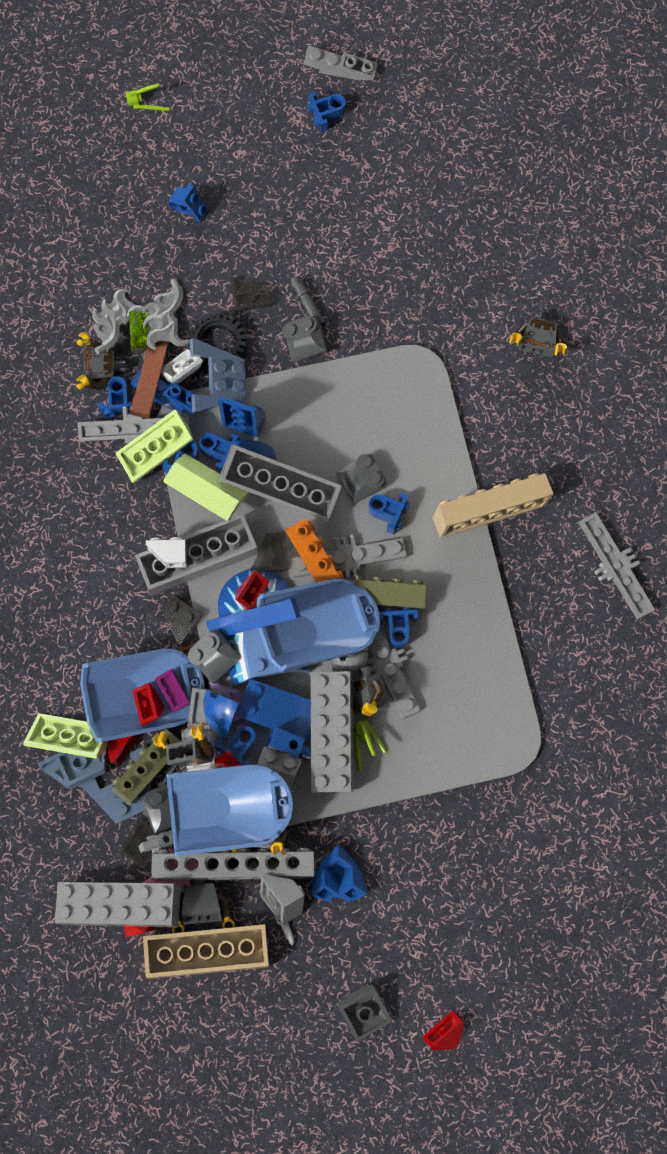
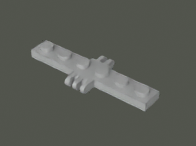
[77,406,191,444]
[579,513,655,620]
[290,535,407,580]
[365,625,420,720]

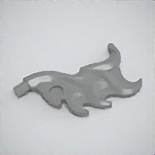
[142,279,189,350]
[92,289,150,355]

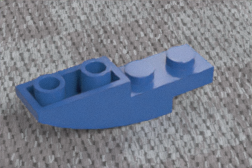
[131,369,196,414]

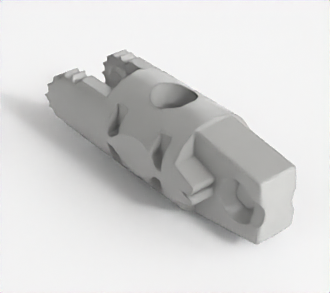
[138,829,174,854]

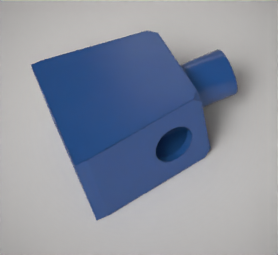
[266,727,311,759]

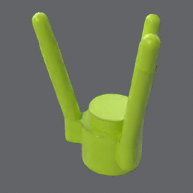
[126,83,170,111]
[353,720,386,772]

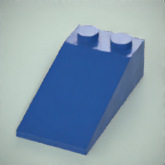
[218,396,265,438]
[237,679,311,742]

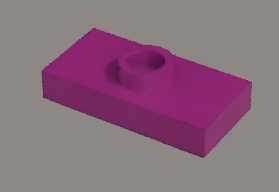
[154,669,191,713]

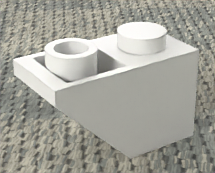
[146,537,187,568]

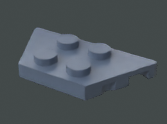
[38,747,108,790]

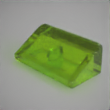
[129,311,147,350]

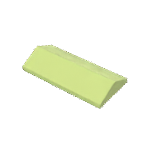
[116,410,194,483]
[163,453,249,521]
[23,713,108,759]

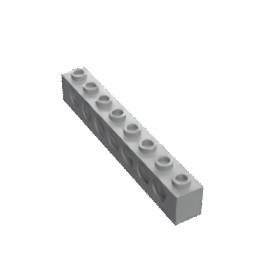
[152,848,314,881]

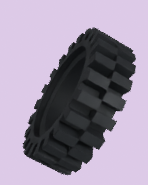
[189,313,247,370]

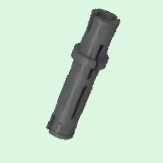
[290,276,325,326]

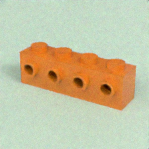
[285,519,345,582]

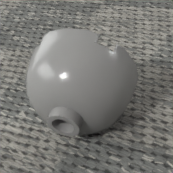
[331,647,369,675]

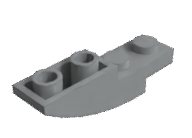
[303,45,377,80]

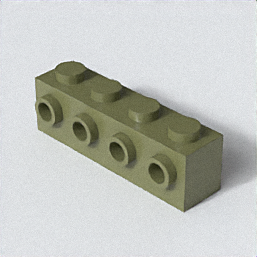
[349,575,426,608]
[112,728,181,806]

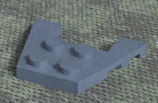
[190,338,246,413]
[80,746,151,824]

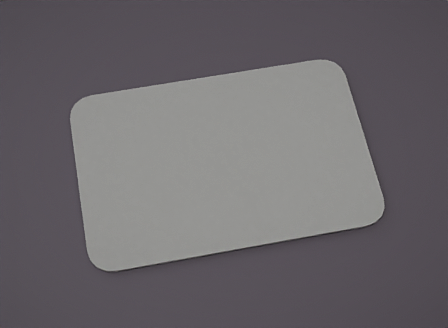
[157,345,541,827]

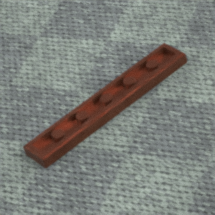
[130,341,169,419]

